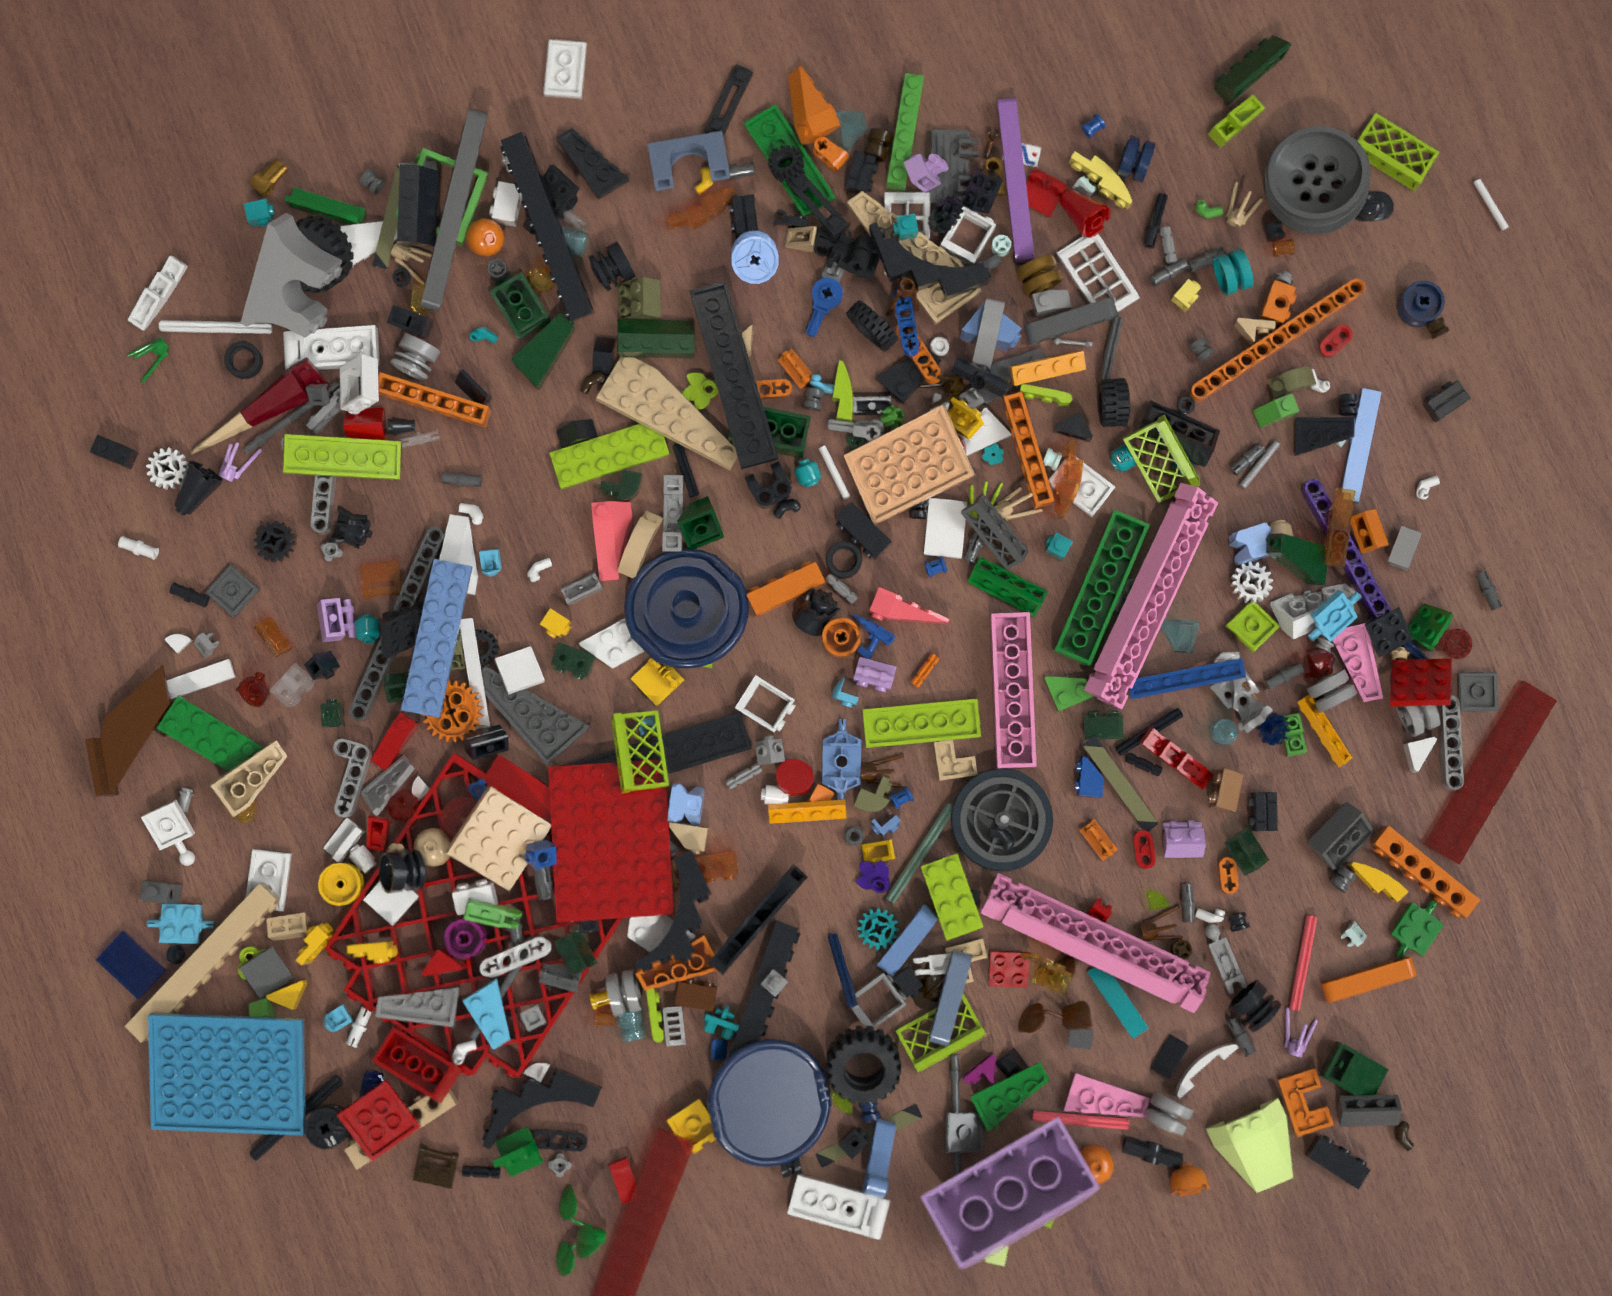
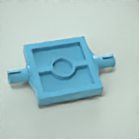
[1308,589,1362,642]
[147,904,215,944]

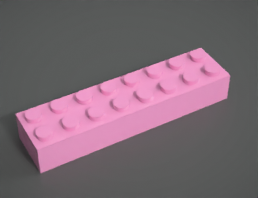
[989,612,1037,769]

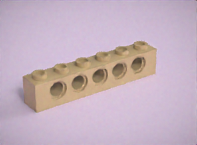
[344,1089,459,1170]

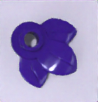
[856,860,890,893]

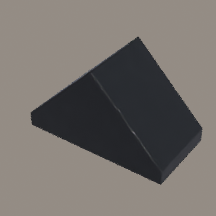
[592,337,616,376]
[1053,412,1093,442]
[556,419,598,449]

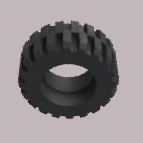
[295,215,354,293]
[826,1025,902,1105]

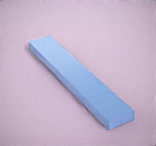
[1339,388,1382,503]

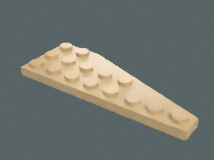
[847,191,982,325]
[596,357,738,471]

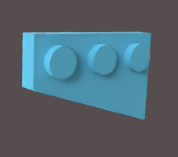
[462,979,510,1050]

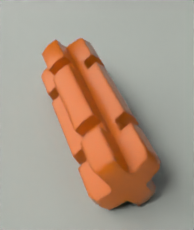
[911,653,940,688]

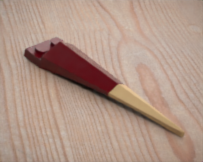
[191,357,329,454]

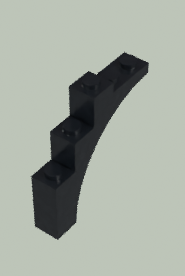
[634,850,712,973]
[708,864,808,975]
[482,1069,603,1149]

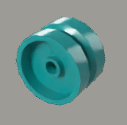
[1212,248,1254,296]

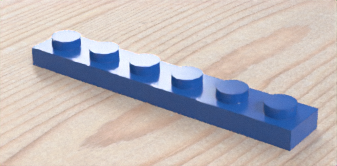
[1129,658,1247,700]

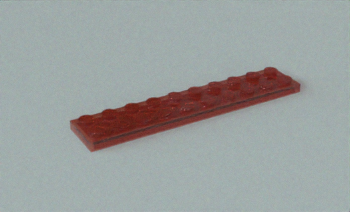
[1425,681,1557,865]
[593,1127,696,1296]

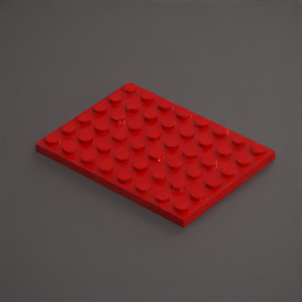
[548,759,674,923]

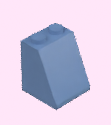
[960,300,1022,351]

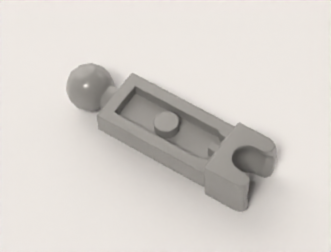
[1205,924,1247,994]

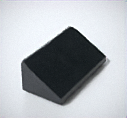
[455,369,491,405]
[853,392,891,415]
[1151,1034,1189,1079]
[996,1049,1029,1077]

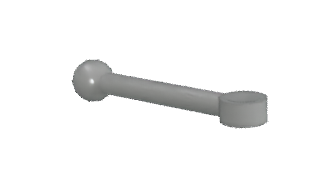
[1053,337,1093,347]

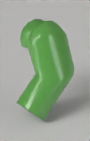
[1195,200,1223,219]

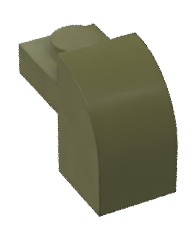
[1268,366,1317,398]
[854,774,892,812]

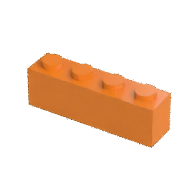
[746,561,826,617]

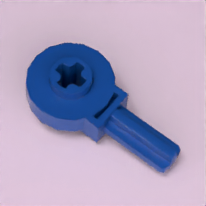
[805,278,843,337]

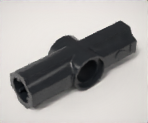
[951,357,1010,397]
[1121,1136,1183,1169]

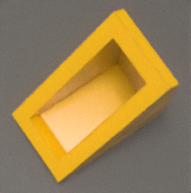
[862,840,895,862]
[266,980,307,1010]

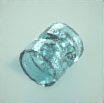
[562,226,589,257]
[1209,719,1238,746]
[616,1011,647,1043]

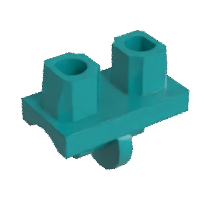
[704,1005,740,1040]

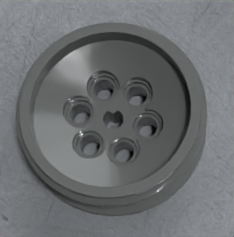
[1265,126,1371,234]

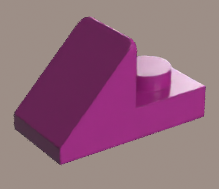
[962,1053,996,1085]

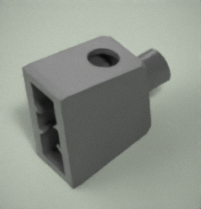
[140,880,183,904]

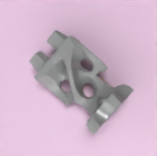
[1210,658,1273,733]

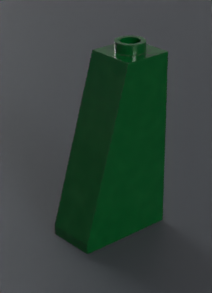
[511,313,575,390]
[1266,533,1330,585]

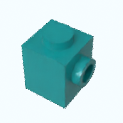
[244,199,275,227]
[893,213,919,241]
[1045,532,1073,561]

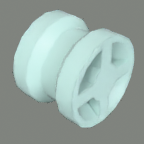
[991,235,1011,257]
[1043,448,1063,471]

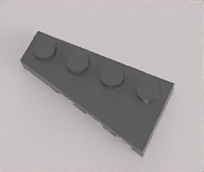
[977,348,1046,405]

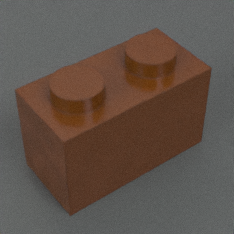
[675,979,718,1011]

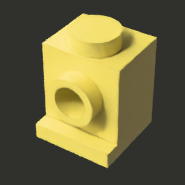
[1171,279,1201,312]

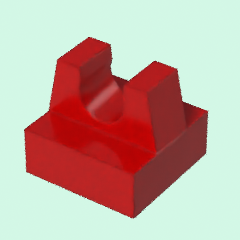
[1086,898,1112,923]

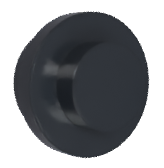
[166,945,184,964]

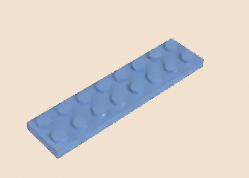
[401,559,473,718]

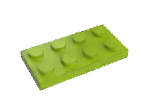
[920,854,984,940]

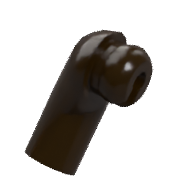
[580,372,606,394]
[1395,1121,1414,1151]

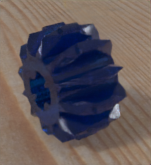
[1256,713,1290,746]
[359,1070,384,1097]

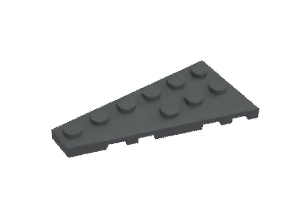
[481,666,591,765]

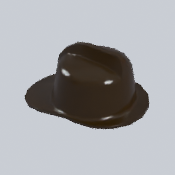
[913,974,945,1010]

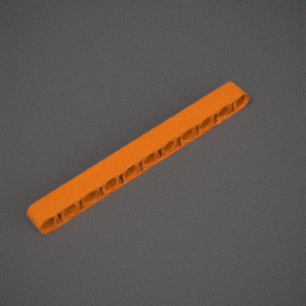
[1189,278,1365,402]

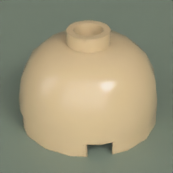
[414,828,452,867]

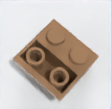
[1208,768,1244,813]

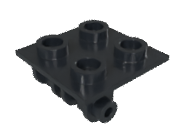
[1365,607,1413,657]

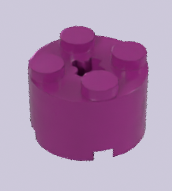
[444,919,487,958]

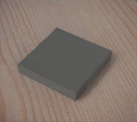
[205,564,260,618]
[1457,672,1499,711]
[239,945,294,1000]
[944,1112,984,1153]

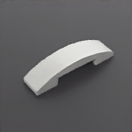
[1174,1043,1239,1098]

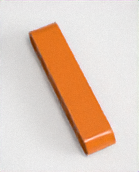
[1321,956,1417,1003]

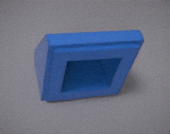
[710,1039,728,1060]

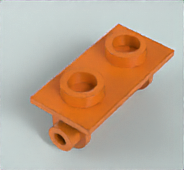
[777,349,813,389]
[1079,819,1118,861]

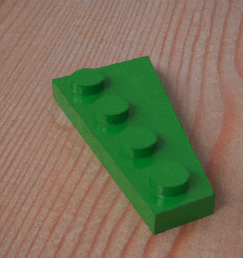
[970,1061,1049,1132]

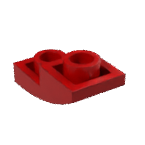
[608,1157,640,1204]

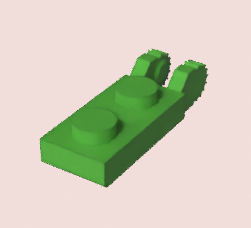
[464,899,522,929]

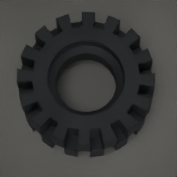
[768,145,805,183]
[463,629,499,665]

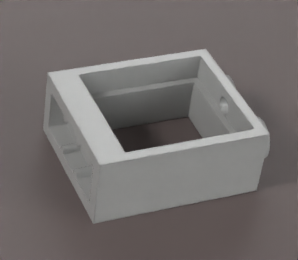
[845,972,907,1029]

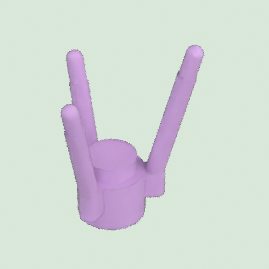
[219,442,262,482]
[1284,1007,1318,1057]

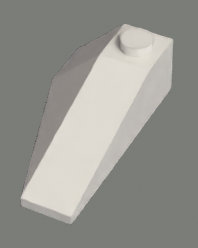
[340,221,397,267]
[439,514,478,595]
[1270,583,1355,640]

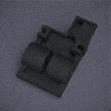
[523,164,580,236]
[813,225,880,281]
[381,601,425,658]

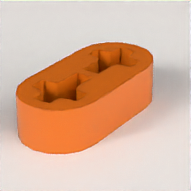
[1218,857,1239,894]

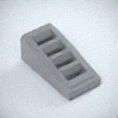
[663,1006,686,1046]

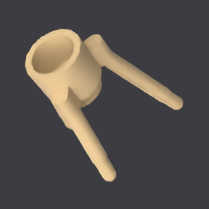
[1225,181,1263,228]
[391,243,432,285]
[994,487,1043,521]

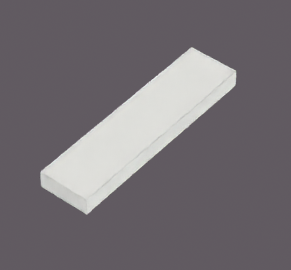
[167,659,236,700]

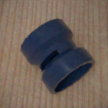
[858,1102,881,1122]

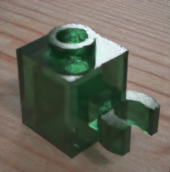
[320,699,345,728]

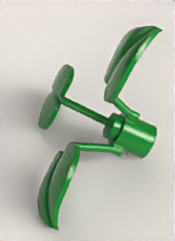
[556,1185,606,1277]

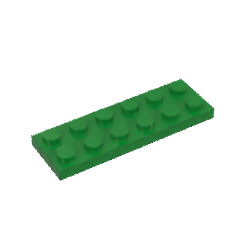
[744,104,836,218]
[157,695,265,771]

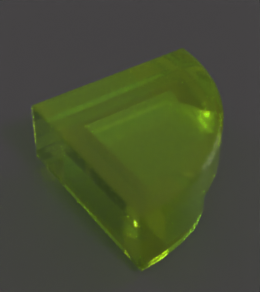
[1147,891,1170,910]
[832,1094,852,1114]

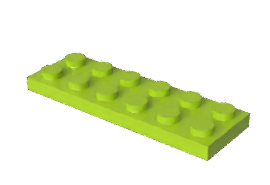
[550,424,670,490]
[283,434,401,480]
[862,699,981,748]

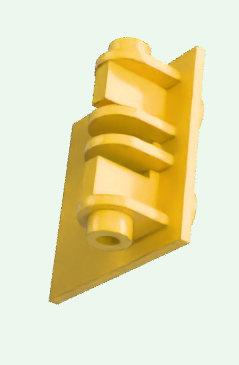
[630,658,684,706]

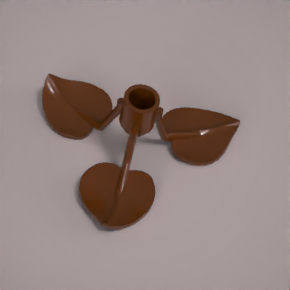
[1018,955,1093,1033]

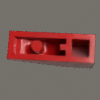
[370,712,420,770]

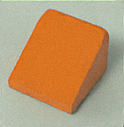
[809,784,835,802]

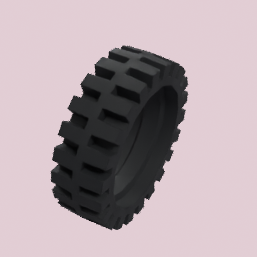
[846,300,898,352]

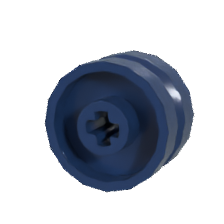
[1117,135,1156,183]
[1396,280,1445,328]

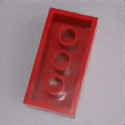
[372,1027,463,1104]

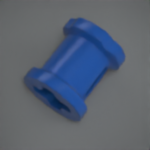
[1081,114,1106,139]
[924,556,948,578]
[889,786,914,809]

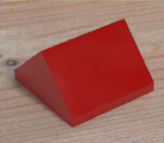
[343,407,386,440]
[422,948,467,976]

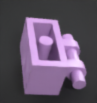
[904,154,949,192]
[317,598,356,642]
[853,657,897,693]
[1162,820,1206,858]

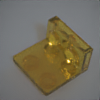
[1020,952,1072,996]

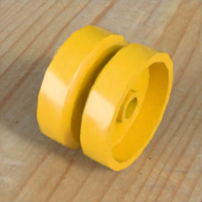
[318,863,366,906]

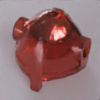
[1305,648,1335,679]
[236,672,270,707]

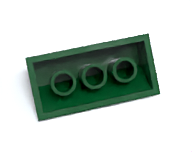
[1214,35,1292,106]
[617,319,695,359]
[728,407,811,459]

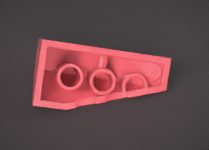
[591,501,633,581]
[869,587,949,625]

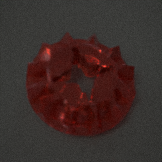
[1441,629,1472,659]

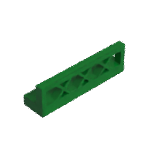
[284,188,366,225]
[967,556,1048,618]

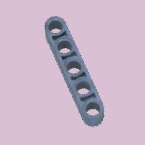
[928,950,972,1046]

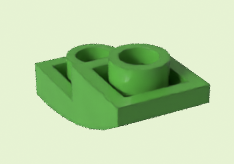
[1280,713,1307,757]

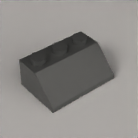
[1307,802,1376,873]

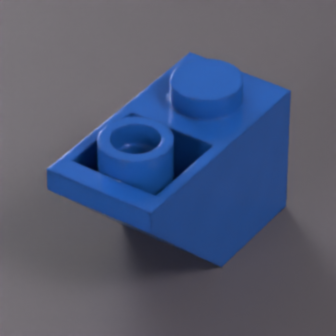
[1074,757,1104,798]

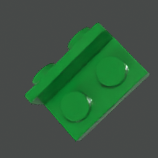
[1408,603,1453,652]
[492,1127,543,1177]

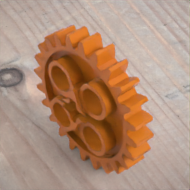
[421,680,484,742]

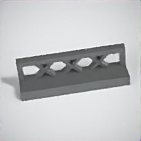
[961,493,1029,570]

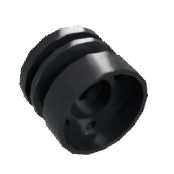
[588,241,635,292]
[379,849,426,894]
[1228,980,1281,1032]
[305,1104,350,1150]

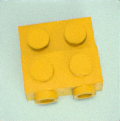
[296,922,335,965]
[347,941,398,963]
[667,1098,716,1154]

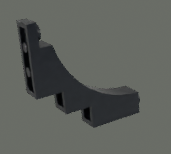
[869,222,991,300]

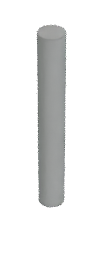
[1239,440,1280,489]

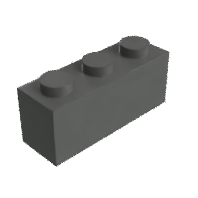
[1336,1095,1402,1127]

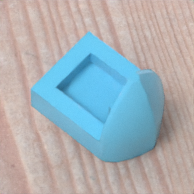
[479,548,502,577]
[831,677,859,708]
[323,1004,354,1032]

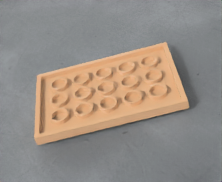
[844,405,975,525]

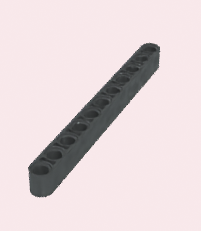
[421,108,488,312]
[349,527,445,722]

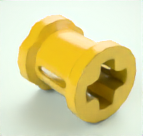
[589,988,610,1010]

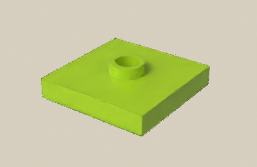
[1225,601,1280,653]

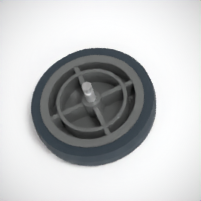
[951,769,1053,871]

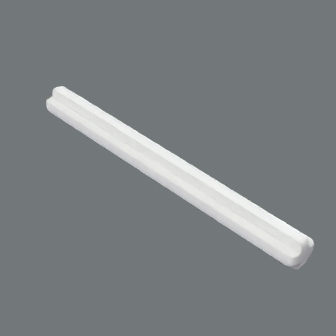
[159,320,273,334]

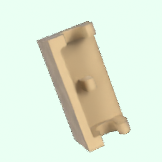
[267,912,310,941]

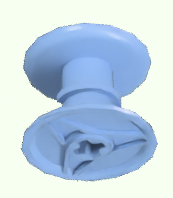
[731,231,779,284]

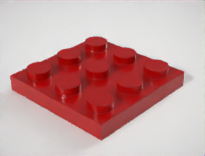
[1390,658,1452,707]
[337,1079,421,1162]

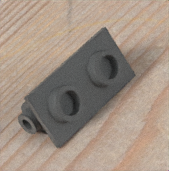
[539,963,582,992]

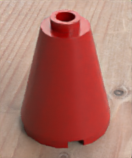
[1060,189,1111,238]

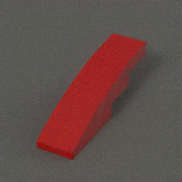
[1139,727,1213,790]

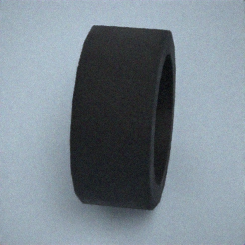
[224,341,263,379]
[826,541,862,579]

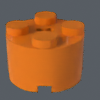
[822,618,861,658]

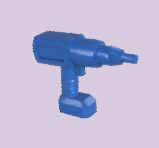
[853,614,895,659]

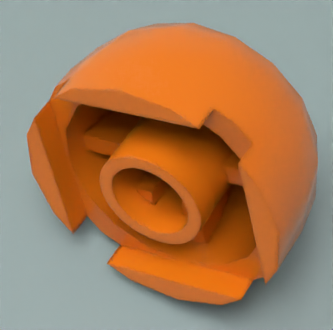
[465,218,505,257]
[1079,1144,1114,1184]
[1170,1163,1210,1196]

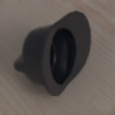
[1354,191,1394,222]

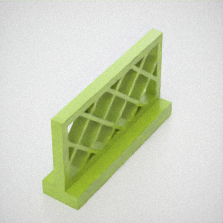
[1357,113,1439,191]
[1123,415,1200,503]
[611,710,669,793]
[896,993,986,1073]

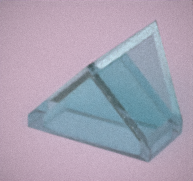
[836,110,868,153]
[1161,620,1199,653]

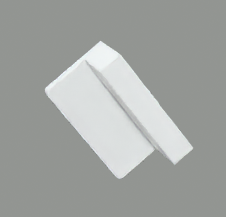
[324,818,365,862]

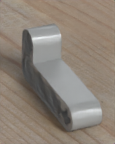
[333,739,373,818]

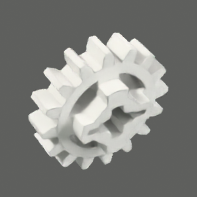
[146,448,188,490]
[1230,562,1273,604]

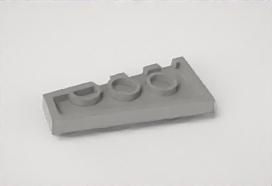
[375,988,460,1027]

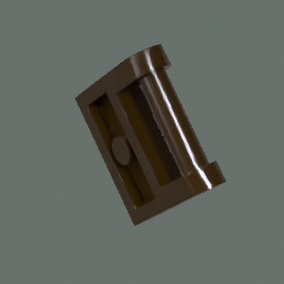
[413,1145,459,1189]

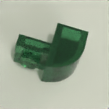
[600,470,643,502]

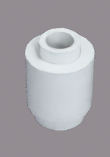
[761,785,789,804]
[349,844,377,874]

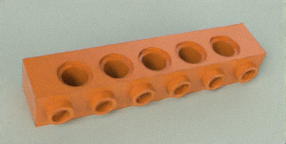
[378,372,492,428]
[1002,392,1054,509]
[1370,826,1481,918]

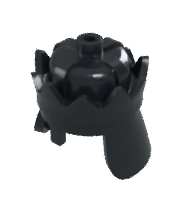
[328,505,373,550]
[792,588,840,636]

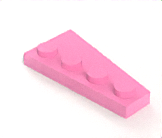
[1332,623,1383,702]
[1063,1073,1150,1117]

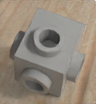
[755,736,785,765]

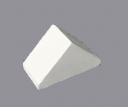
[1403,737,1437,773]

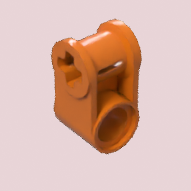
[813,137,849,172]

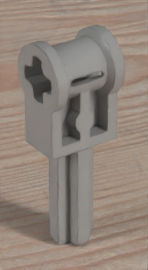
[828,419,884,441]

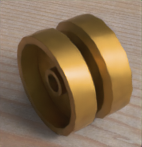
[1015,254,1064,297]

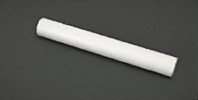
[1474,179,1509,231]
[819,446,850,500]

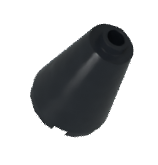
[174,461,223,516]

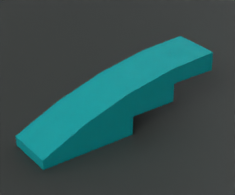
[1087,967,1149,1039]

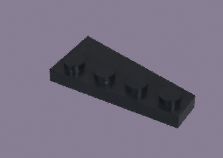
[556,128,630,200]

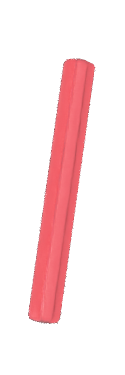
[1289,915,1317,1011]
[1032,1110,1129,1130]

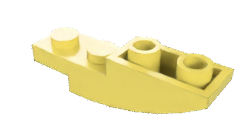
[1069,151,1132,209]

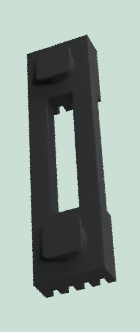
[705,64,753,137]
[786,172,849,238]

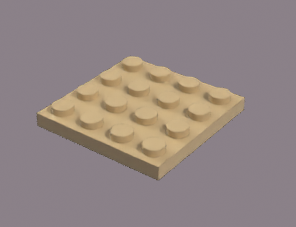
[445,786,551,891]

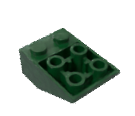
[1319,1041,1389,1096]

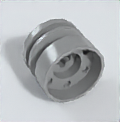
[390,333,440,381]

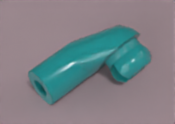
[469,327,499,344]

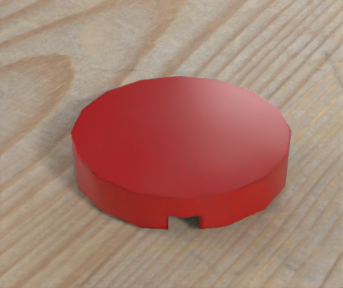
[775,759,814,796]

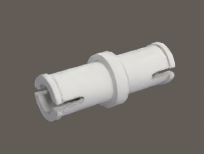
[118,536,159,560]
[345,1007,373,1048]

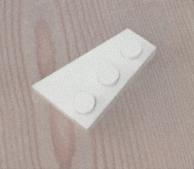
[957,408,1012,456]

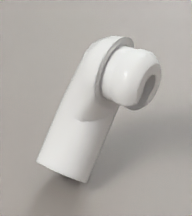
[1310,369,1330,393]
[1416,475,1440,500]
[459,503,484,525]
[527,558,552,582]
[1213,652,1240,664]
[1195,908,1225,923]
[452,1040,477,1065]

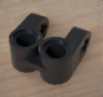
[744,461,792,509]

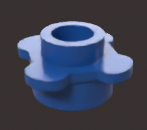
[467,779,487,802]

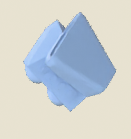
[1228,523,1272,566]
[668,783,705,825]

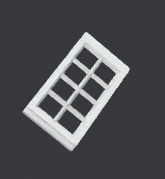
[884,192,930,275]
[1056,234,1140,312]

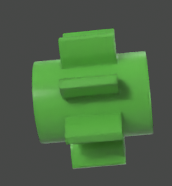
[881,405,904,430]

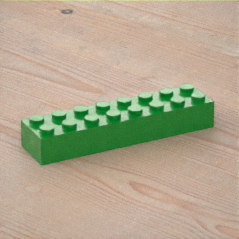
[1053,509,1150,667]

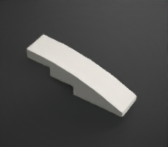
[128,256,188,331]

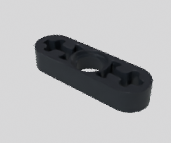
[532,1130,588,1152]

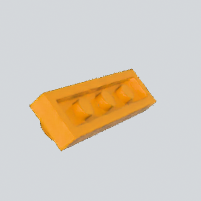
[1010,350,1086,386]
[1297,694,1352,768]
[768,800,846,824]

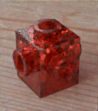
[388,788,419,824]

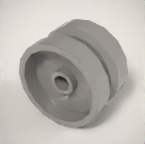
[1306,669,1357,713]
[1396,706,1440,737]
[605,969,642,1017]
[1143,1092,1194,1136]

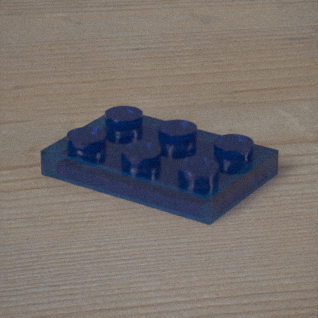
[96,931,166,999]

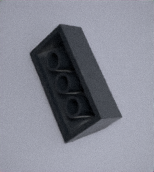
[397,164,439,247]
[1138,400,1220,467]

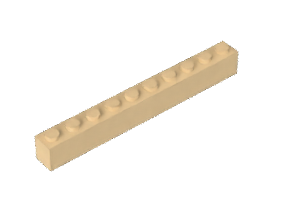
[125,883,280,1043]

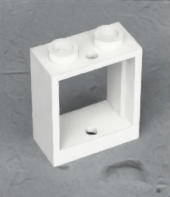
[940,207,996,266]
[340,354,379,414]
[735,675,796,733]

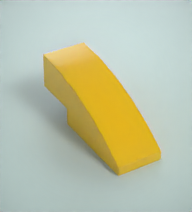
[1347,862,1409,902]

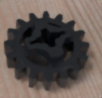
[927,195,964,235]
[253,521,297,563]

